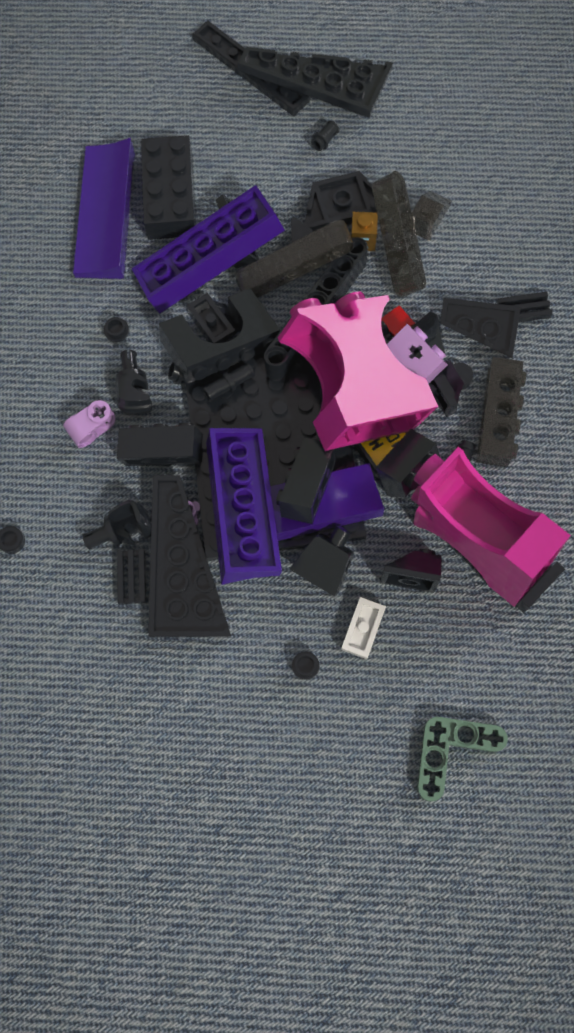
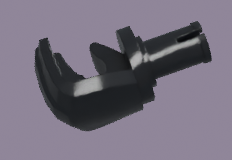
[115,350,153,415]
[82,500,152,550]

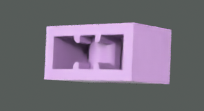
[387,324,448,384]

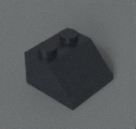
[376,429,440,497]

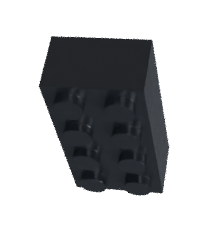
[141,135,196,240]

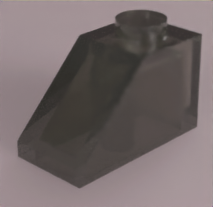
[408,191,452,241]

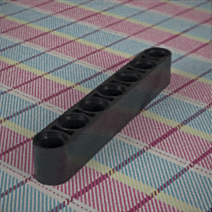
[264,237,368,380]

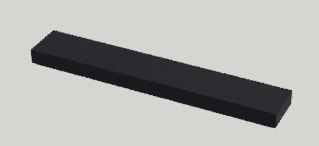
[192,20,309,117]

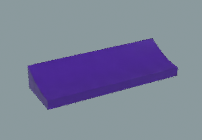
[73,137,135,279]
[132,185,285,314]
[206,428,282,585]
[270,463,385,541]

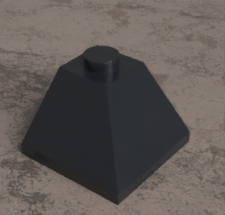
[380,549,442,593]

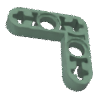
[417,717,508,802]

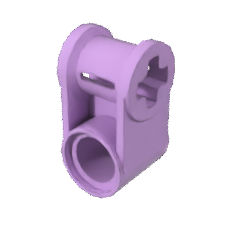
[63,400,116,448]

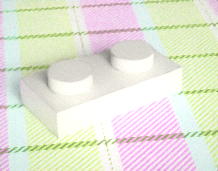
[341,597,386,659]

